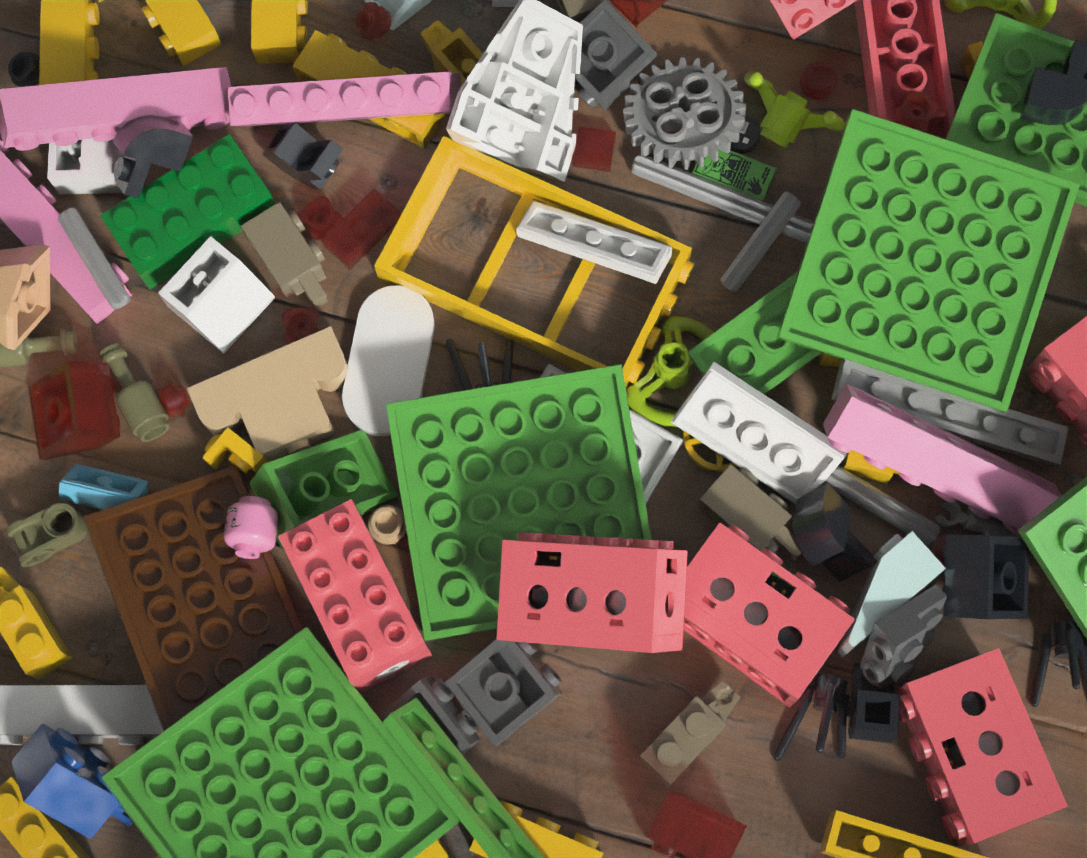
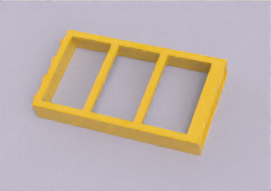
[374,136,694,389]

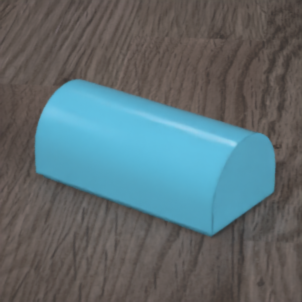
[59,464,149,510]

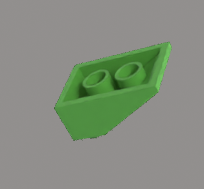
[250,430,398,552]

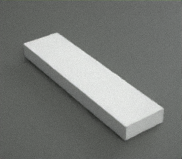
[516,200,672,284]

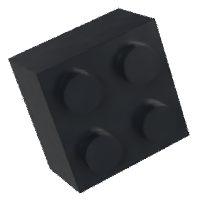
[942,534,1029,619]

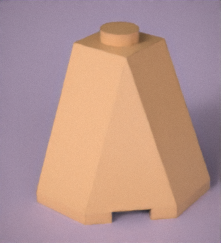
[0,244,51,350]

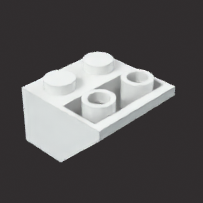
[47,138,124,194]
[158,236,275,354]

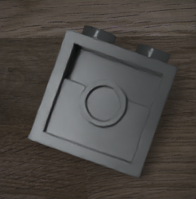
[575,0,657,111]
[860,585,947,690]
[445,639,563,746]
[378,676,481,755]

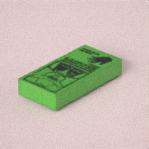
[692,150,777,201]

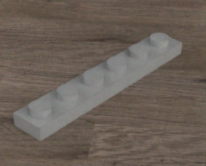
[832,359,1069,467]

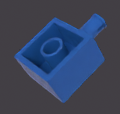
[11,723,134,839]

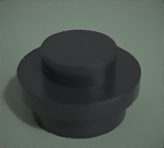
[8,52,40,87]

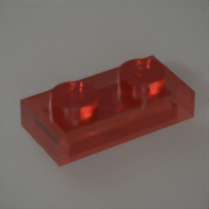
[321,188,401,270]

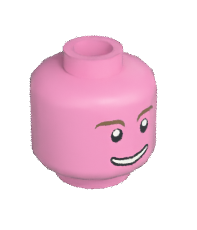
[224,496,279,559]

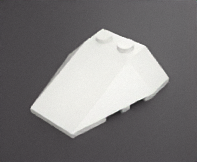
[446,0,583,182]

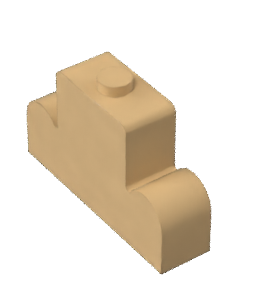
[187,326,348,462]

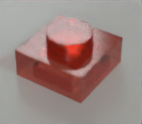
[573,127,616,172]

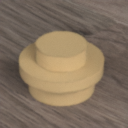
[368,505,407,545]

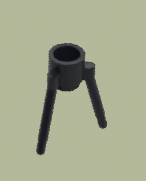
[446,338,514,391]
[1031,621,1087,707]
[774,674,850,761]

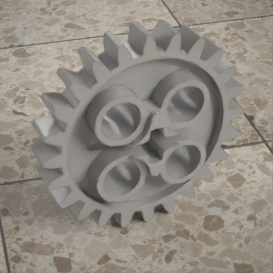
[623,57,746,170]

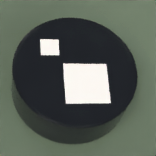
[730,114,760,154]

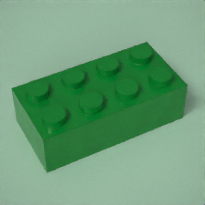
[100,134,275,290]

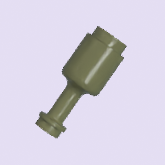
[0,329,78,368]
[99,344,169,442]

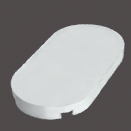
[342,286,435,436]

